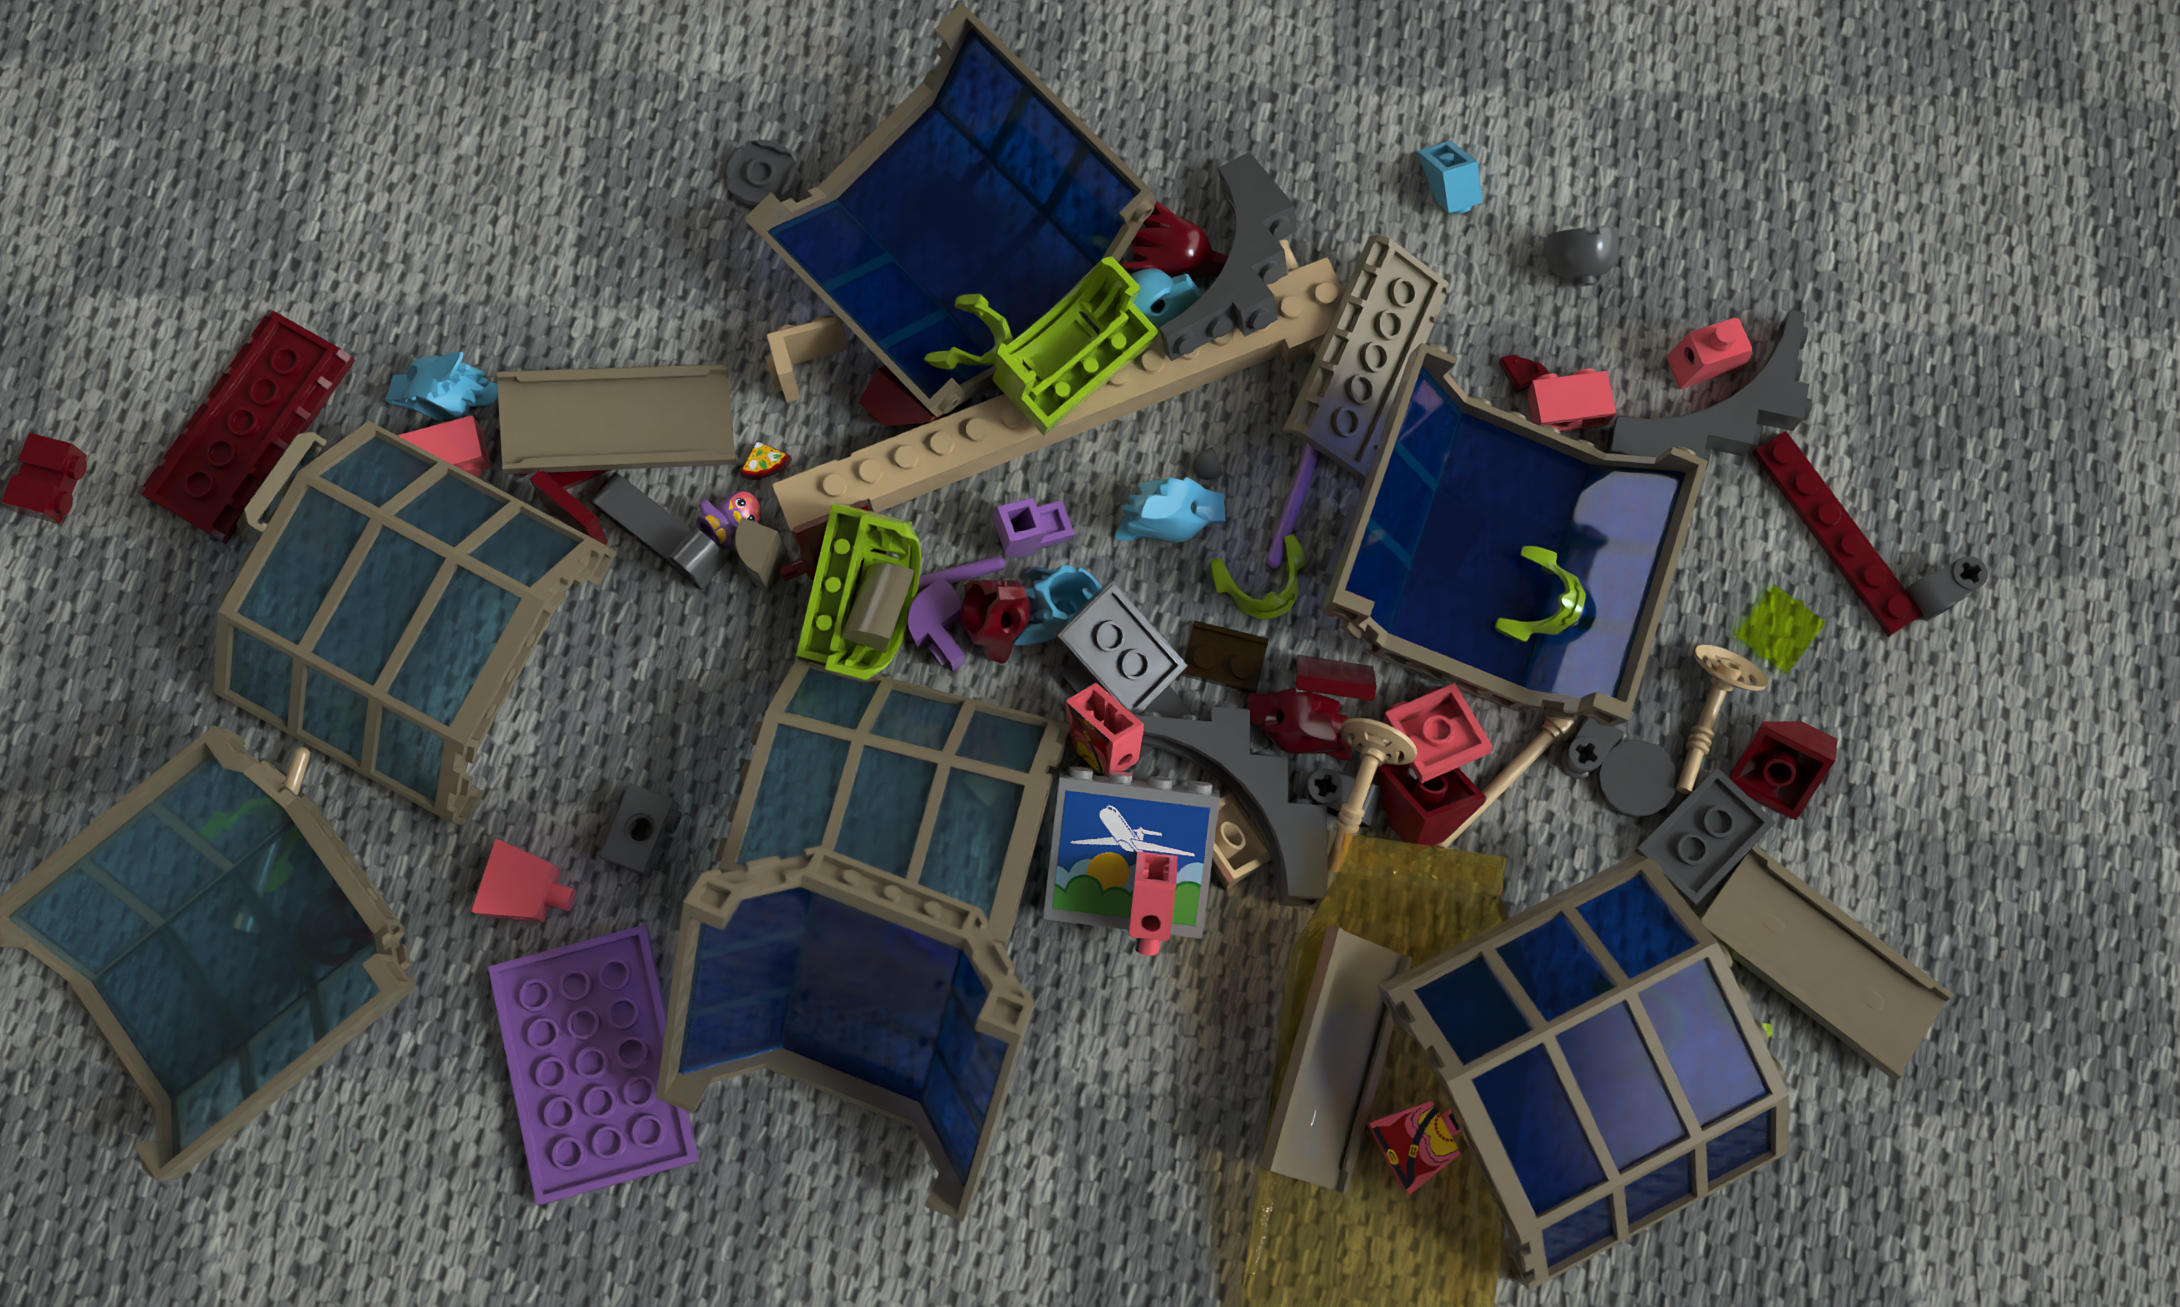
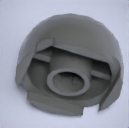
[1543,226,1620,287]

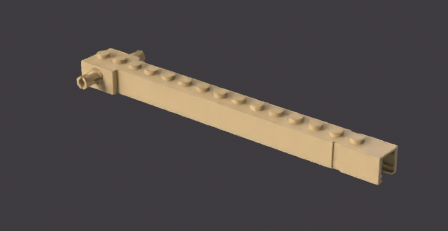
[772,240,1344,544]

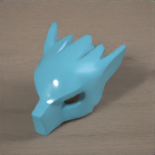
[1094,268,1202,334]
[385,352,498,422]
[1115,477,1226,543]
[1014,565,1102,645]

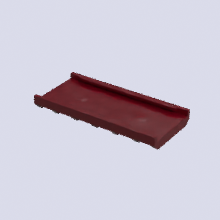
[138,310,355,545]

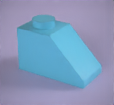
[1417,141,1483,214]

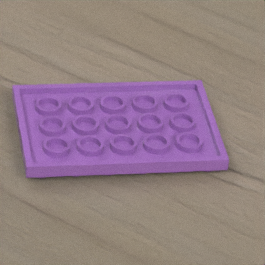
[488,925,700,1206]

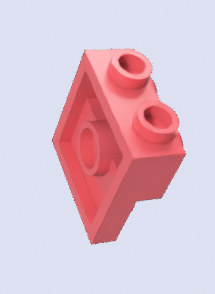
[1383,683,1493,783]

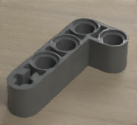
[589,472,727,590]

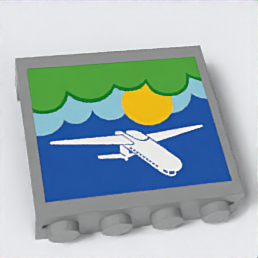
[1043,767,1220,939]

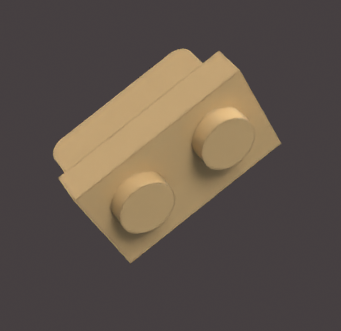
[765,315,849,402]

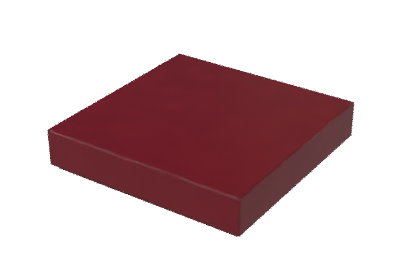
[530,470,608,545]
[1295,654,1377,701]

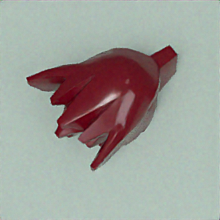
[1121,201,1228,281]
[959,580,1031,664]
[1248,688,1353,761]

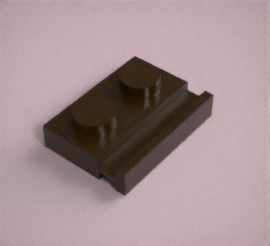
[1181,620,1269,694]

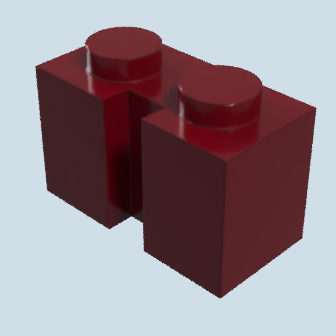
[1,433,87,524]

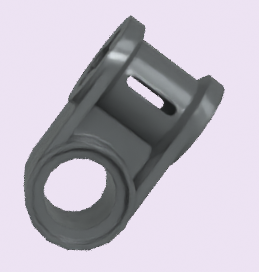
[1906,556,1988,621]
[1560,716,1628,779]
[1303,768,1382,828]

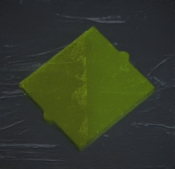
[1735,584,1826,674]

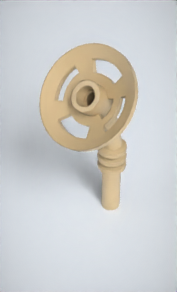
[1676,645,1768,794]
[1327,718,1417,872]

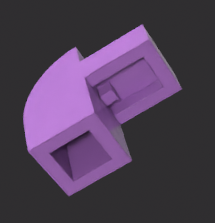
[992,498,1075,558]
[908,576,965,671]

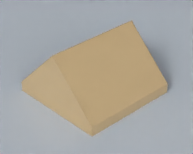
[1211,793,1271,891]

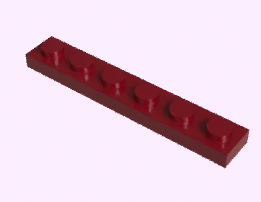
[1752,431,1923,637]

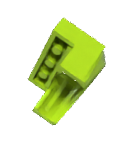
[992,256,1160,436]
[796,503,921,680]

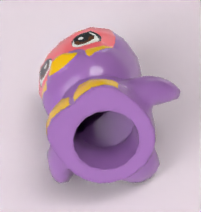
[696,490,762,550]

